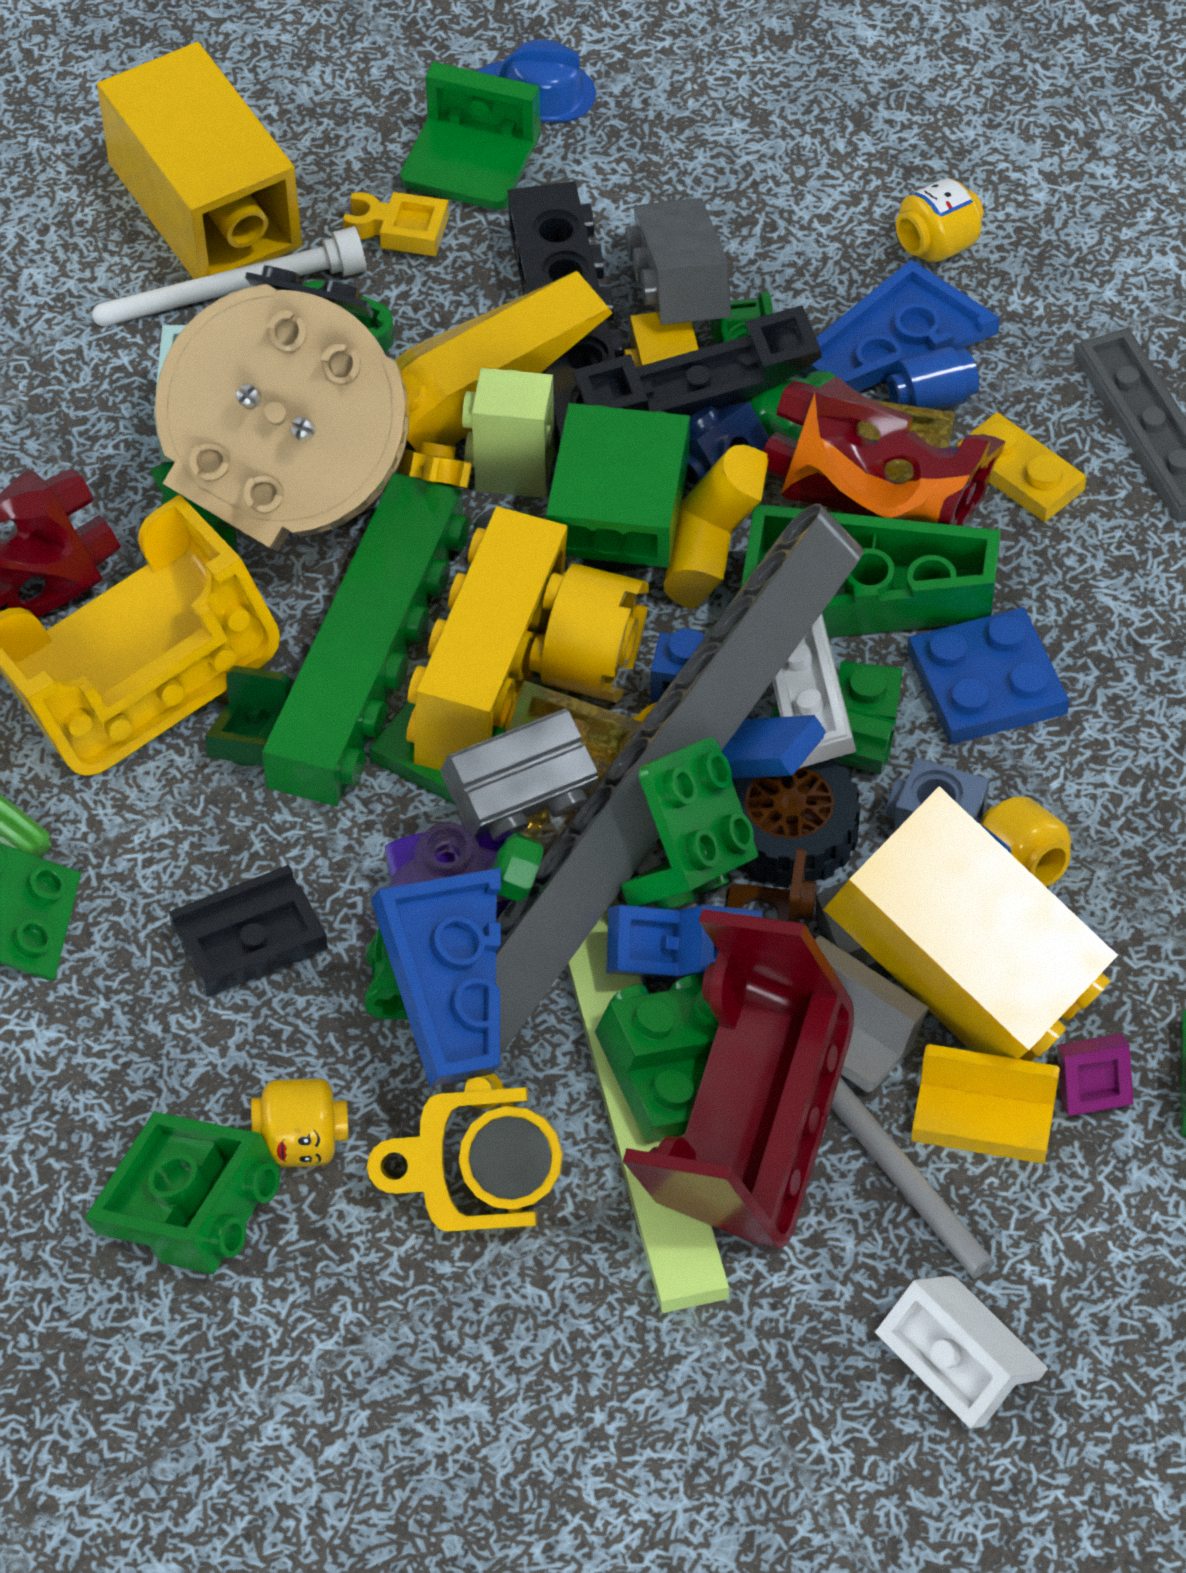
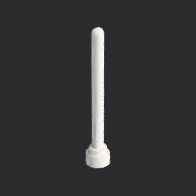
[92,226,366,326]

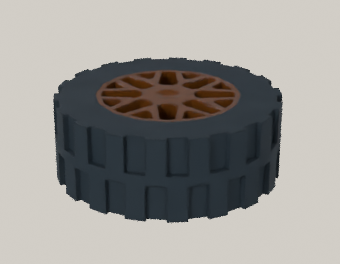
[732,758,861,888]

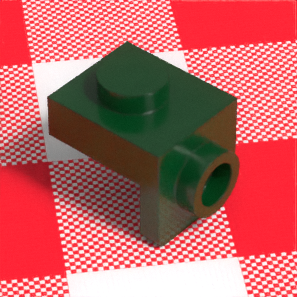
[205,665,290,766]

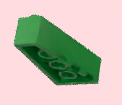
[741,504,1001,638]

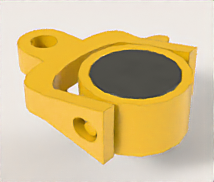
[367,1073,564,1232]

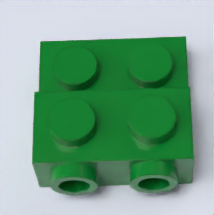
[595,974,719,1142]
[85,1112,281,1275]

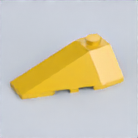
[394,271,612,452]

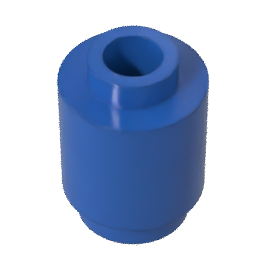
[886,346,979,418]

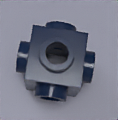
[685,402,769,489]

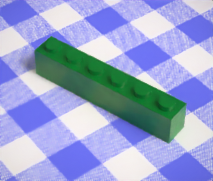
[262,473,470,807]

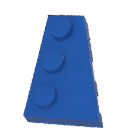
[799,259,1000,392]
[371,868,501,1087]

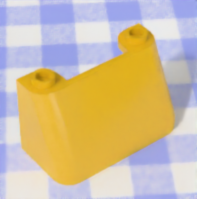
[0,494,280,776]

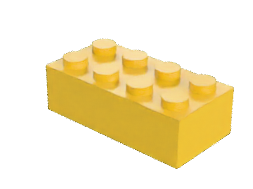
[406,506,568,771]

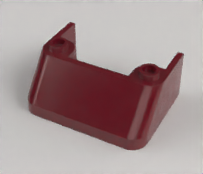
[623,909,854,1248]

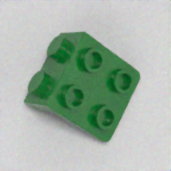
[400,62,541,210]
[620,737,759,909]

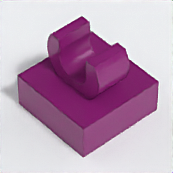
[1057,1033,1134,1116]

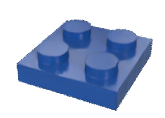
[907,607,1070,745]

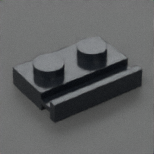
[169,865,328,997]

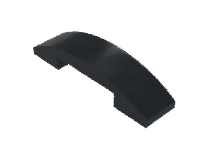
[573,305,822,416]

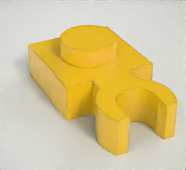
[343,192,449,257]
[397,441,472,488]

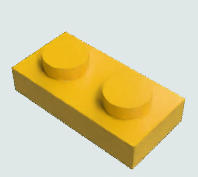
[957,412,1087,522]

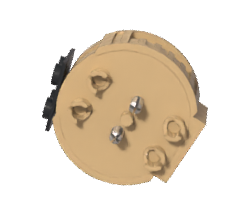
[155,265,409,551]

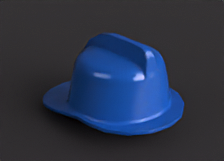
[477,39,596,123]

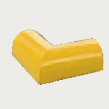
[663,445,768,609]

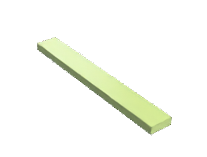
[541,856,729,1313]

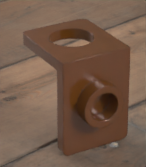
[727,848,817,923]

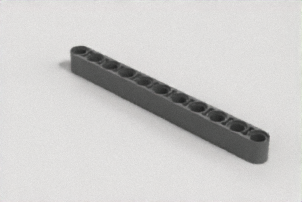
[496,504,863,1055]

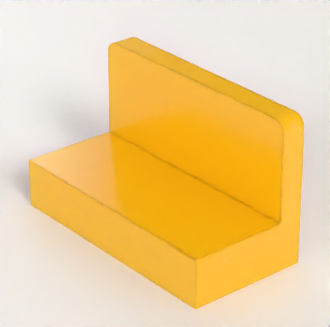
[911,1044,1060,1164]

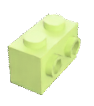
[462,368,555,498]

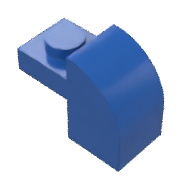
[606,905,763,982]

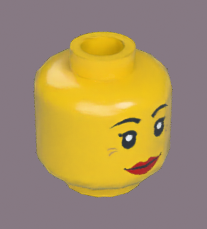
[251,1078,349,1168]

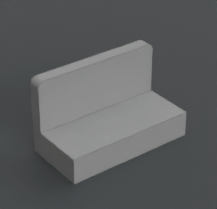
[815,935,929,1092]

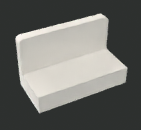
[875,1275,1048,1429]

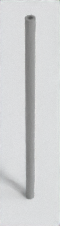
[635,849,994,1279]

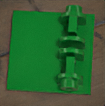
[0,843,81,981]

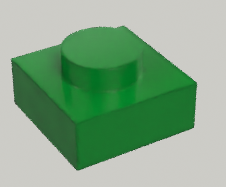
[838,661,903,720]

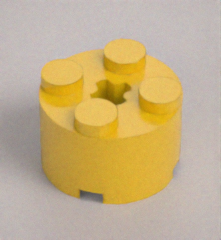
[529,563,649,703]

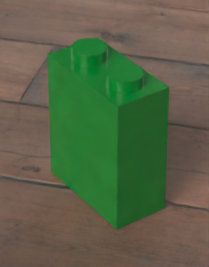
[546,403,690,568]

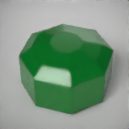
[492,832,544,902]

